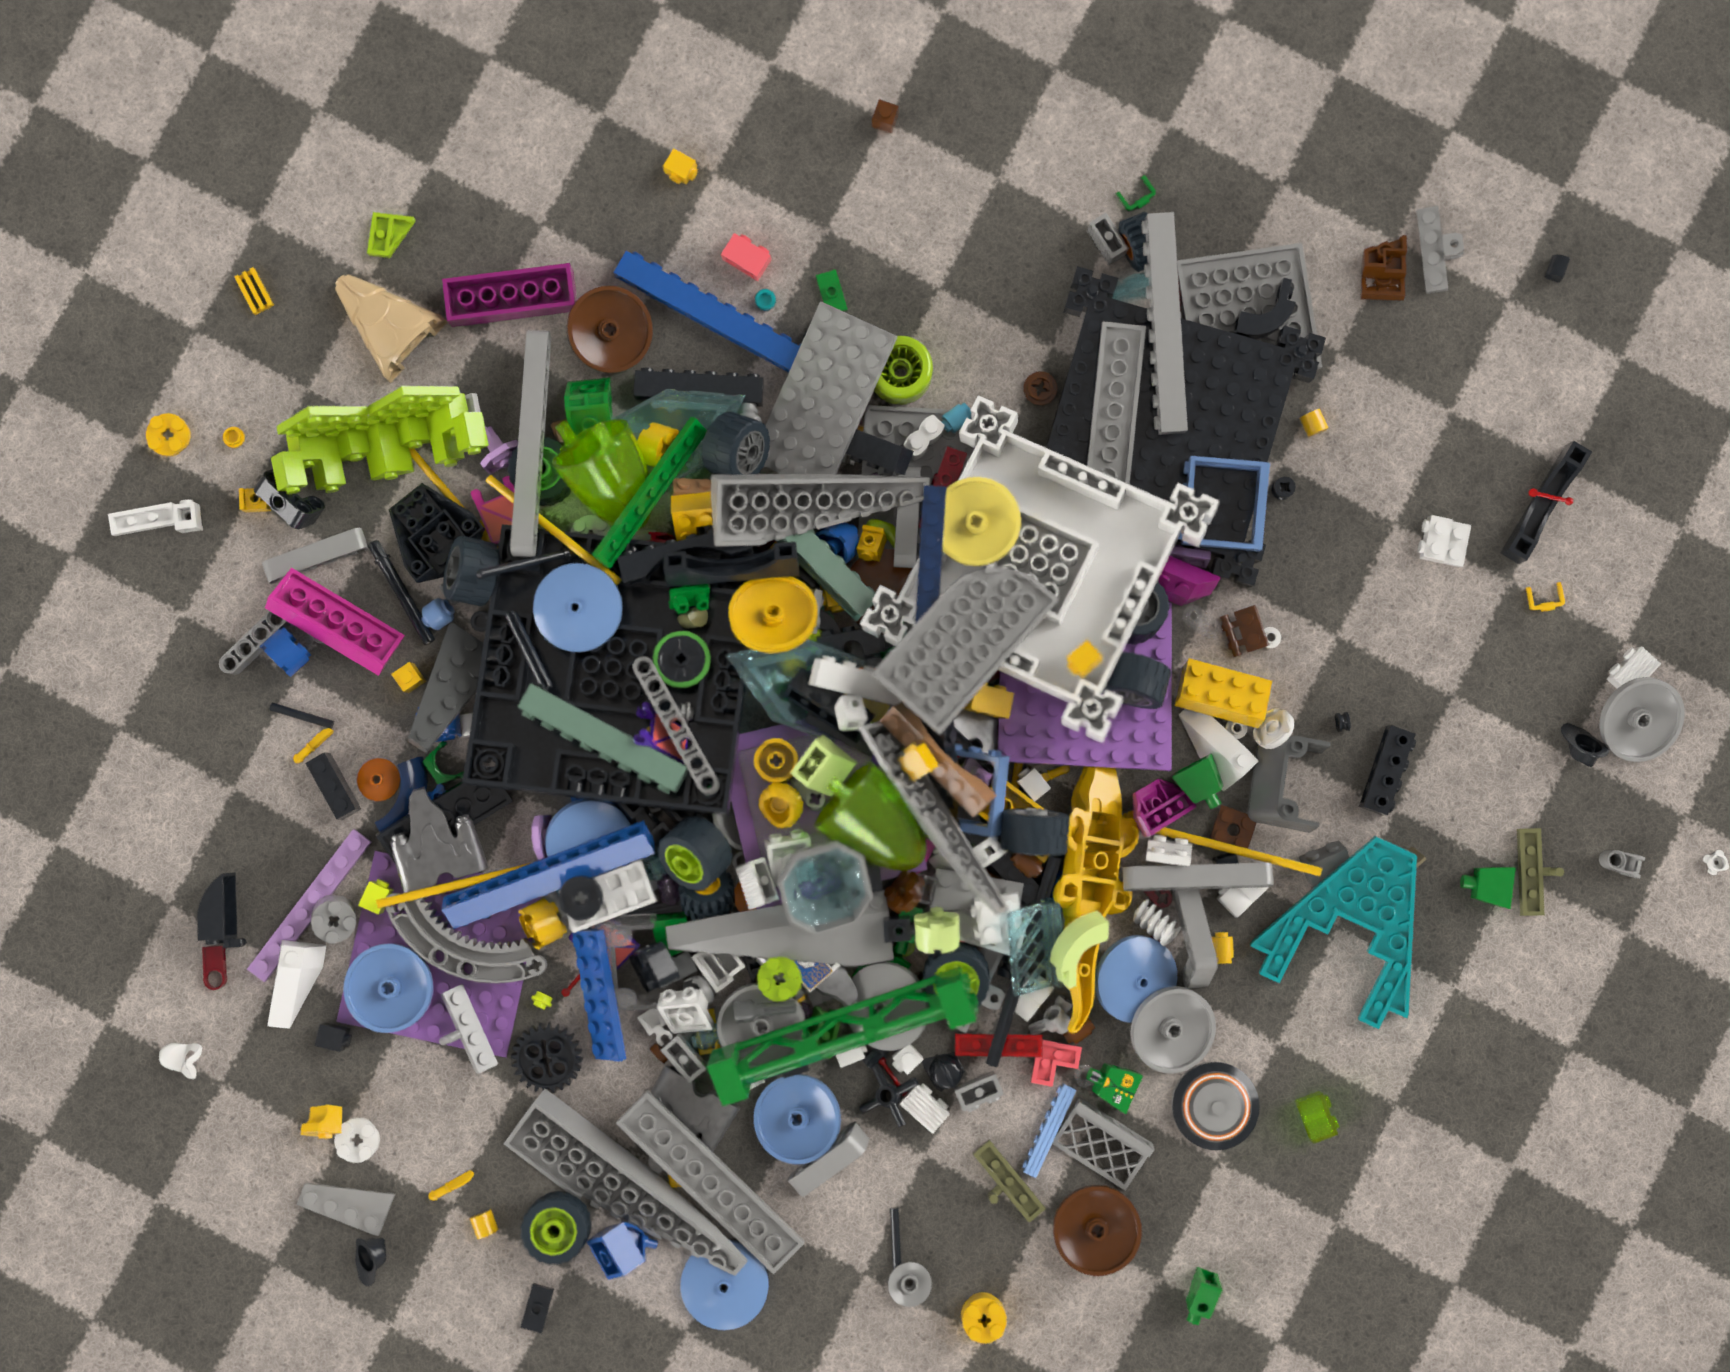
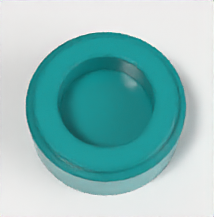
[755,289,776,311]

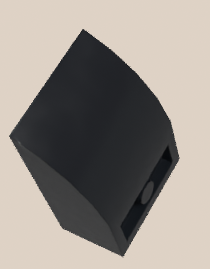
[197,872,247,948]

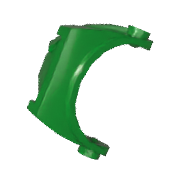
[423,741,464,785]

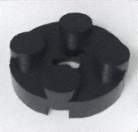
[558,875,604,921]

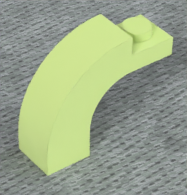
[1050,911,1109,989]

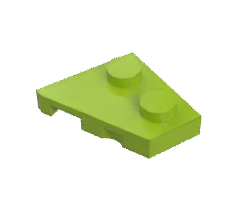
[367,212,415,258]

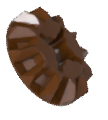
[1023,371,1057,406]

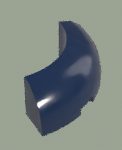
[375,756,428,832]

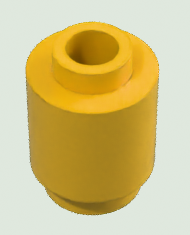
[1212,932,1234,964]

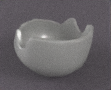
[683,975,714,1006]

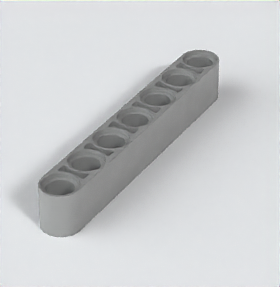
[633,657,719,795]
[1122,863,1274,891]

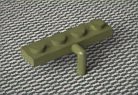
[1517,828,1564,916]
[973,1139,1046,1223]

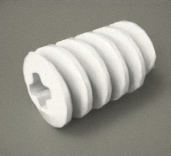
[1133,898,1182,946]

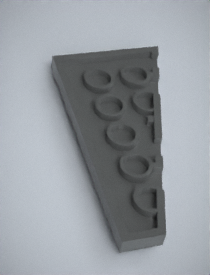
[408,622,484,753]

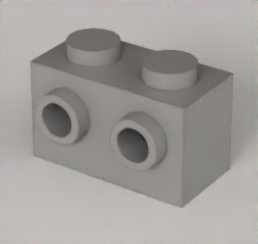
[954,1071,1004,1112]

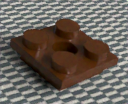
[1209,805,1257,849]

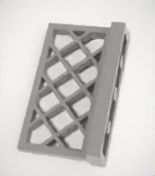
[1052,1097,1154,1190]

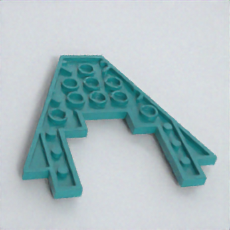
[1249,836,1417,1029]

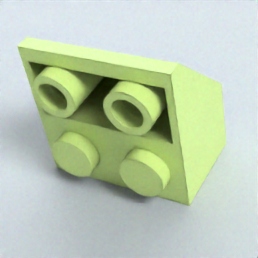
[790,735,858,797]

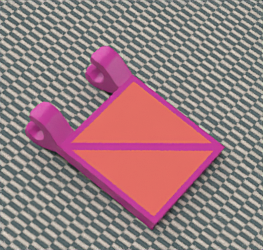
[471,476,515,544]

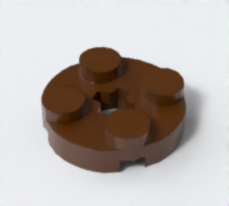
[884,869,925,914]

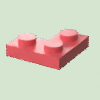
[1030,1039,1082,1087]

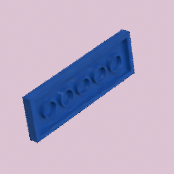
[572,929,627,1062]

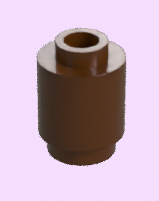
[1010,853,1043,878]
[1063,1017,1095,1045]

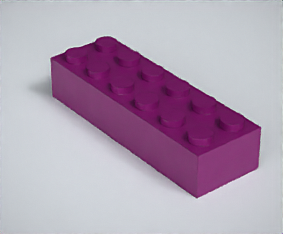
[442,263,577,327]

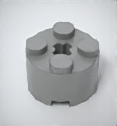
[311,895,356,944]

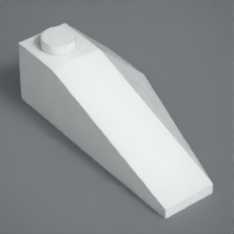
[1179,709,1258,792]
[267,940,327,1029]

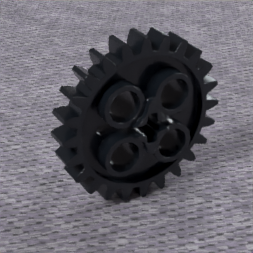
[511,1022,583,1093]

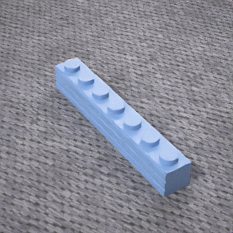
[1022,1083,1076,1178]

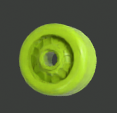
[874,336,933,405]

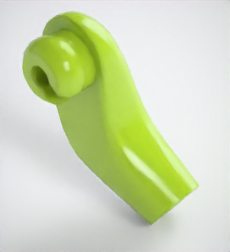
[866,519,896,548]

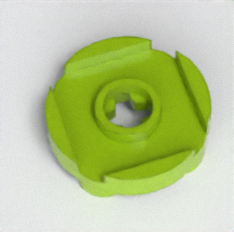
[757,957,803,1002]

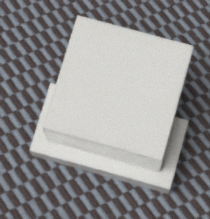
[691,951,746,993]

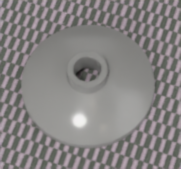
[888,1262,932,1307]

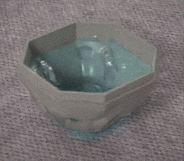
[777,841,873,935]

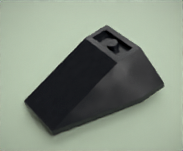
[388,483,485,583]

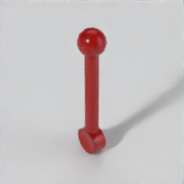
[1528,488,1573,506]
[562,973,581,997]
[878,1057,907,1096]

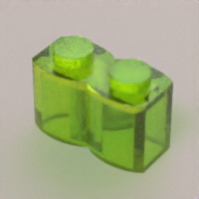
[1295,1091,1339,1144]

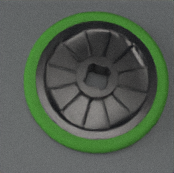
[653,631,711,688]

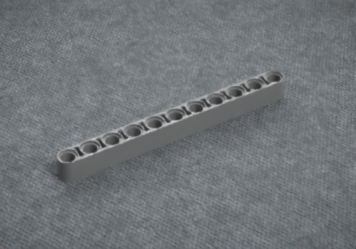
[510,330,551,557]

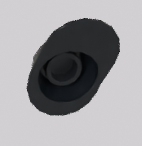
[1561,723,1609,767]
[922,1052,965,1092]
[355,1238,387,1286]

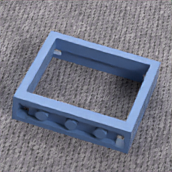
[1178,456,1270,552]
[914,743,1009,837]

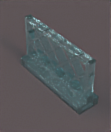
[1007,897,1065,997]

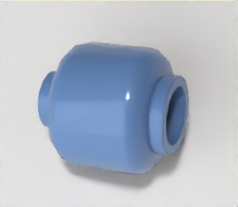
[421,598,455,630]

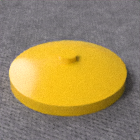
[729,576,818,653]

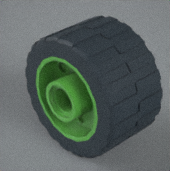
[508,437,577,506]

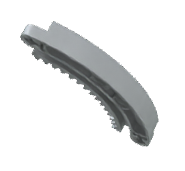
[385,893,547,983]

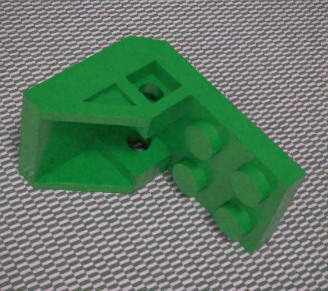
[564,377,618,468]

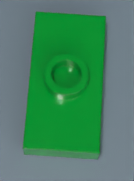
[816,269,848,312]

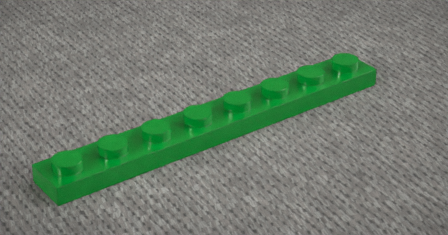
[592,417,707,569]

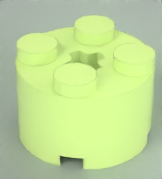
[914,907,960,953]

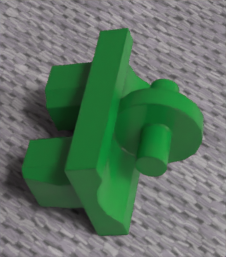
[669,584,710,614]

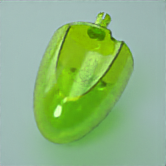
[552,419,652,530]
[814,761,927,871]

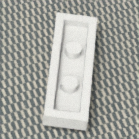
[108,502,175,536]

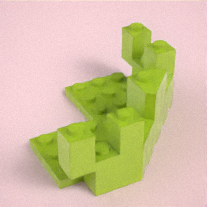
[271,386,489,494]

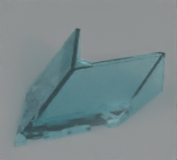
[611,389,745,495]
[726,639,866,743]

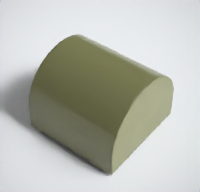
[677,607,708,629]

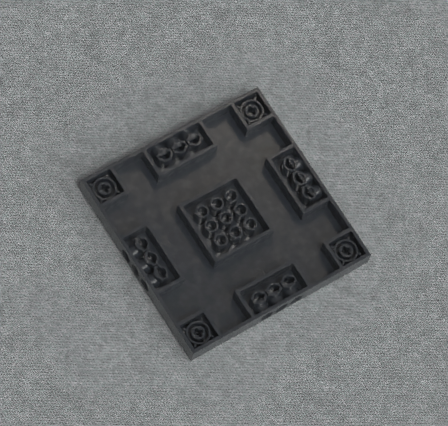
[462,524,758,816]

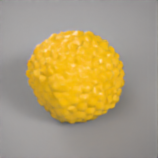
[758,782,803,829]

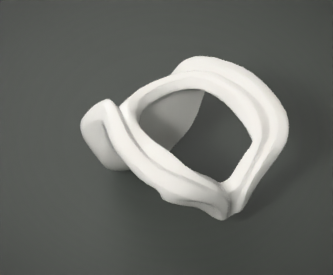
[159,1043,202,1079]

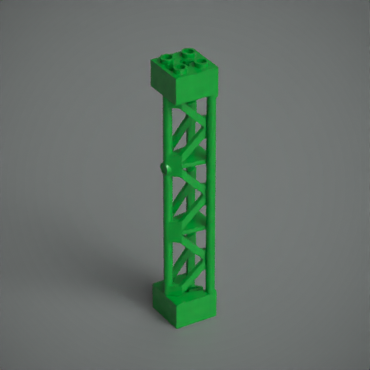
[707,966,979,1106]

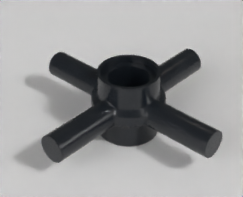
[859,1064,919,1128]

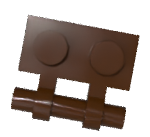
[1220,605,1270,657]

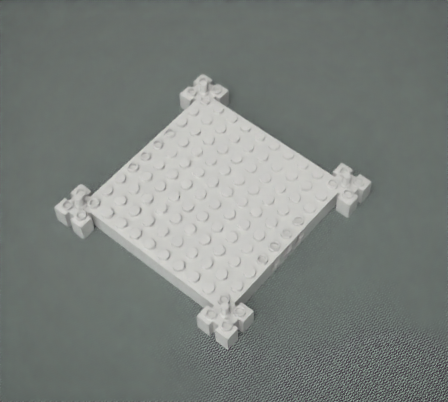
[860,395,1219,743]

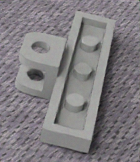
[1416,206,1464,293]
[946,947,1006,1033]

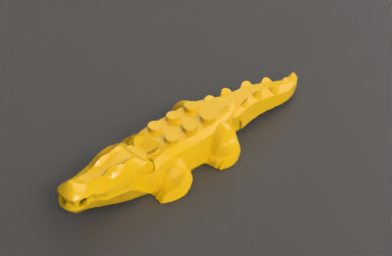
[1053,766,1139,1033]

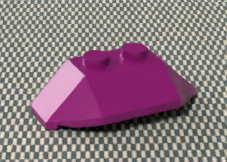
[1157,556,1220,606]
[1132,779,1196,837]

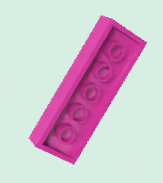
[265,568,405,676]

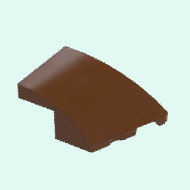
[1361,235,1407,301]

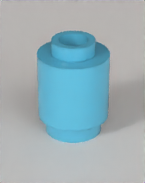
[941,403,971,433]

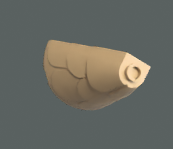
[335,275,448,383]

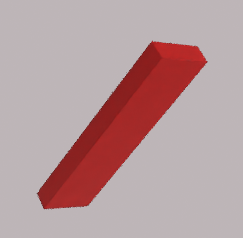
[955,1034,1043,1057]

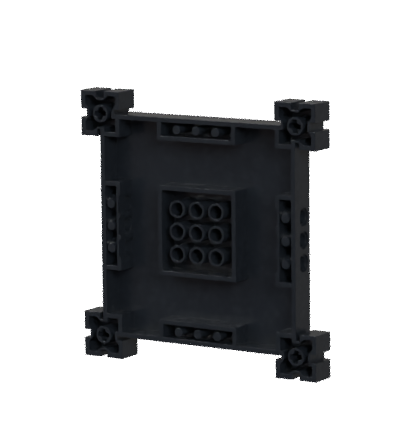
[1046,266,1326,587]

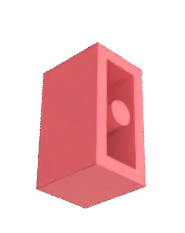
[721,233,771,281]

